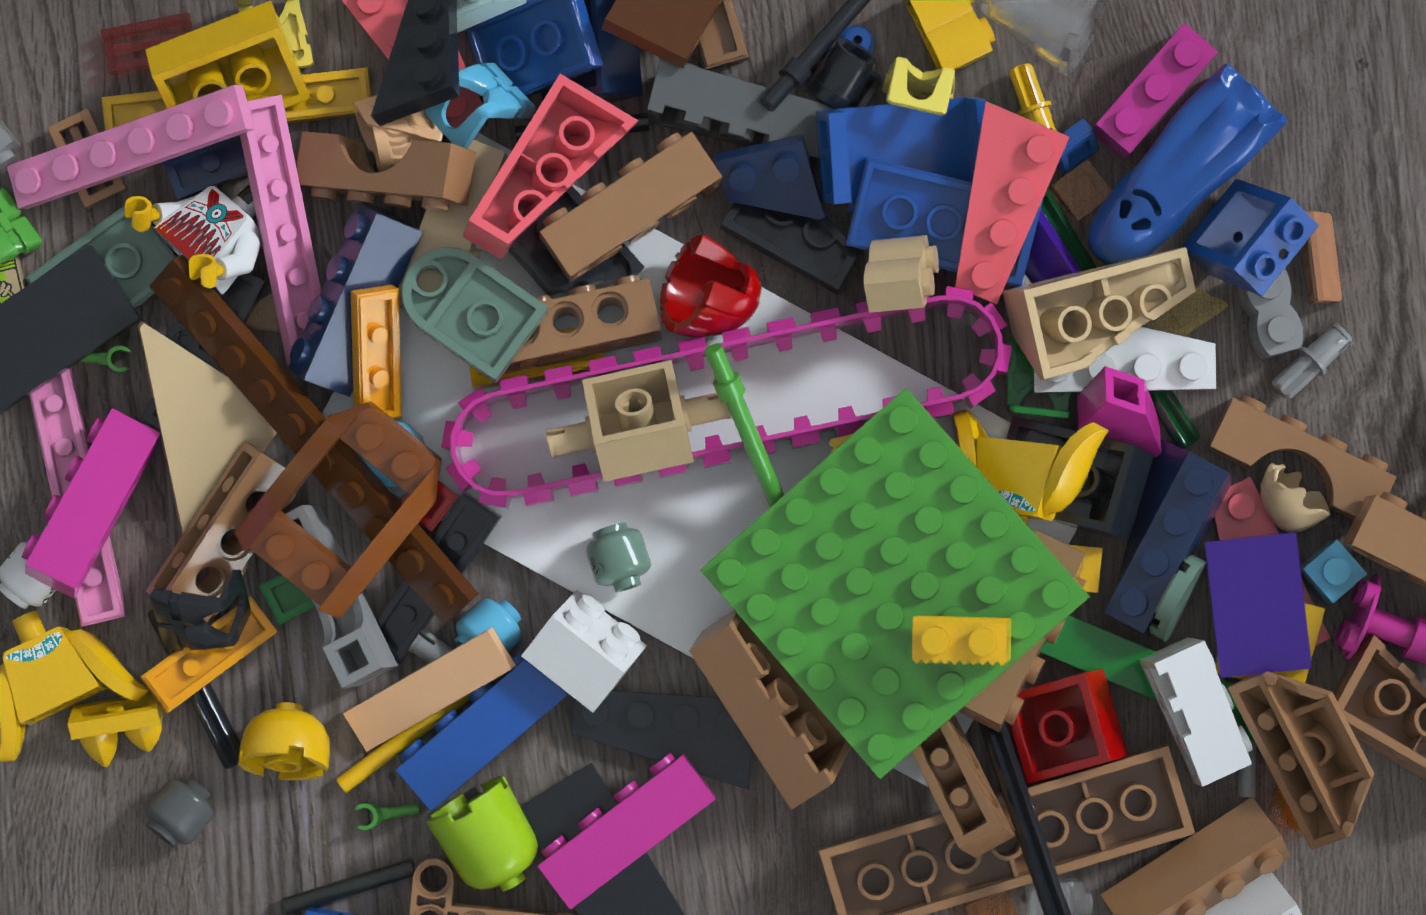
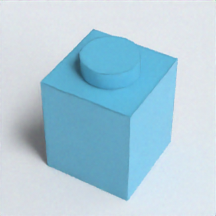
[1300,540,1367,604]

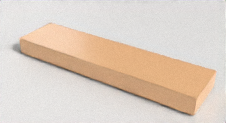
[343,627,516,752]

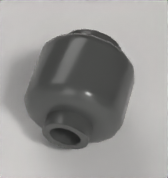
[146,778,213,847]

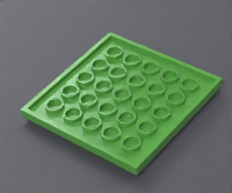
[700,388,1090,779]

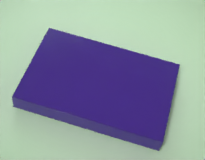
[1205,532,1312,678]

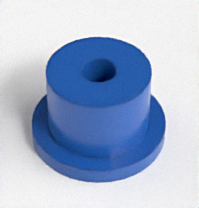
[840,25,875,54]

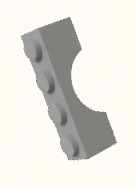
[286,505,398,688]

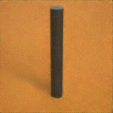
[282,858,415,915]

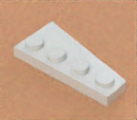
[1034,327,1216,393]

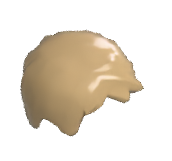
[1260,463,1331,533]

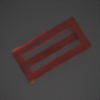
[101,12,193,75]

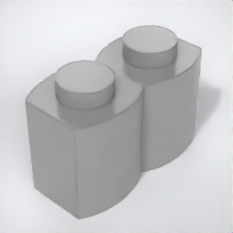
[1237,269,1303,360]

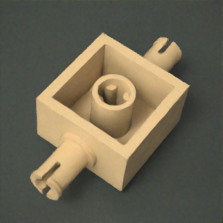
[545,360,732,482]

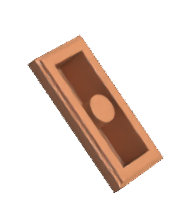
[1301,211,1342,305]

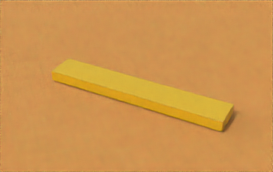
[102,68,372,131]

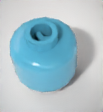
[455,598,522,653]

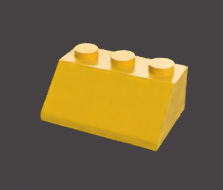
[145,0,310,109]

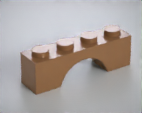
[296,131,476,212]
[1204,395,1397,521]

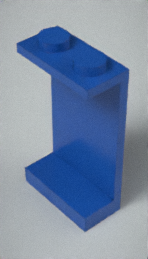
[816,96,985,204]

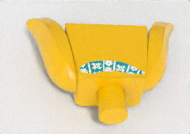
[952,409,1108,525]
[0,611,149,762]

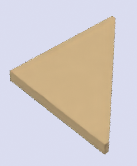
[138,321,277,535]

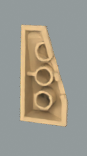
[1003,247,1196,380]

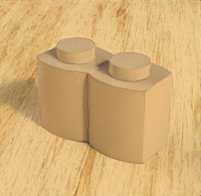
[864,235,939,313]

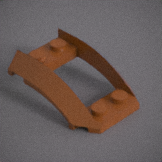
[234,401,442,618]

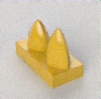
[67,692,164,768]

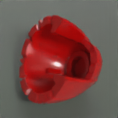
[660,234,762,337]

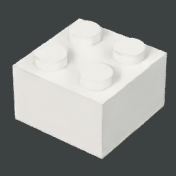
[522,590,647,713]

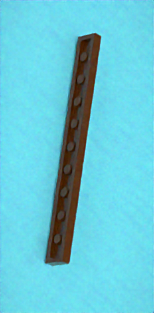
[149,254,479,625]

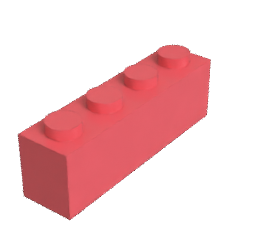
[463,74,638,260]

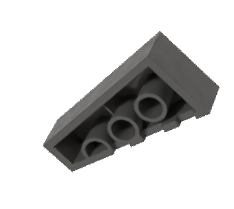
[647,58,835,165]

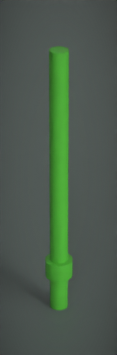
[704,343,784,507]

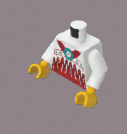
[124,183,262,295]

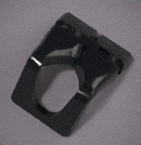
[149,570,251,651]

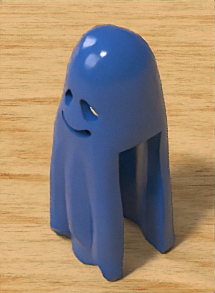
[1088,64,1288,265]

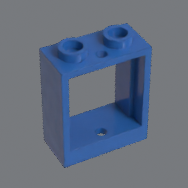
[1182,179,1319,296]

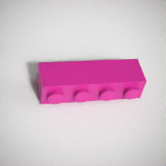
[21,408,160,599]
[537,752,717,910]

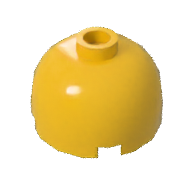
[238,702,330,780]

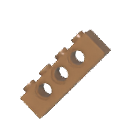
[486,275,662,378]
[146,441,297,622]
[912,715,1015,858]

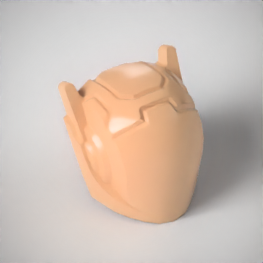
[352,95,443,172]

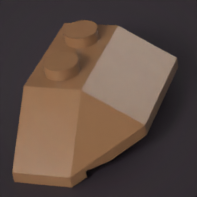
[1228,671,1375,850]

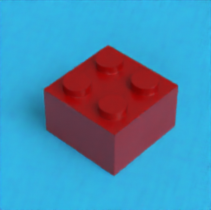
[1011,668,1128,784]

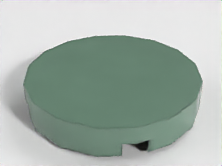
[1149,555,1207,642]

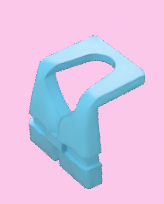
[425,63,536,149]

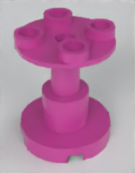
[1334,574,1426,666]

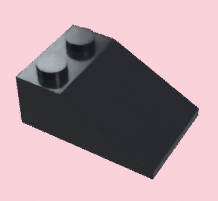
[1006,416,1154,542]

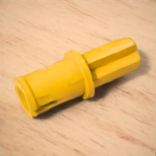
[1009,63,1057,131]

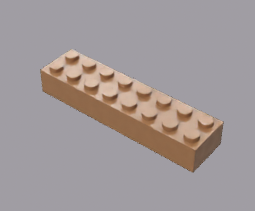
[817,744,1195,915]

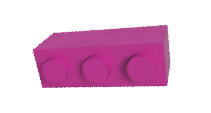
[1093,23,1218,161]

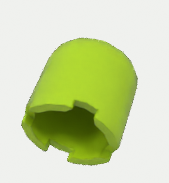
[426,775,538,892]

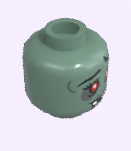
[586,522,651,593]

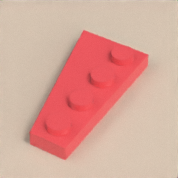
[955,101,1070,304]

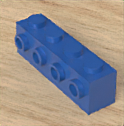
[396,650,569,811]

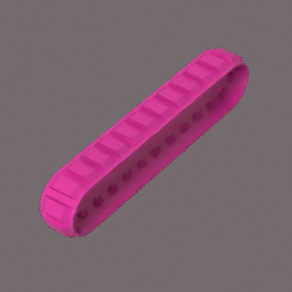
[441,286,1012,509]

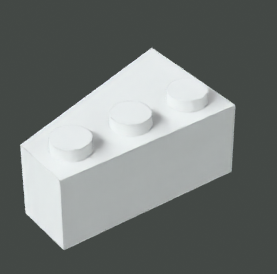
[1139,637,1253,787]

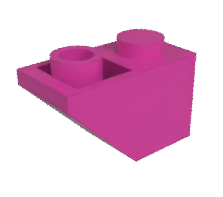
[1077,366,1161,458]

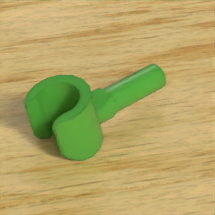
[80,345,131,374]
[354,802,420,830]

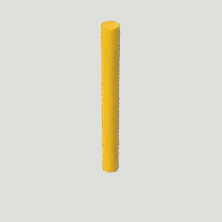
[336,690,475,793]

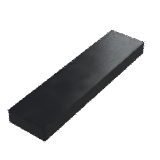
[376,491,502,664]

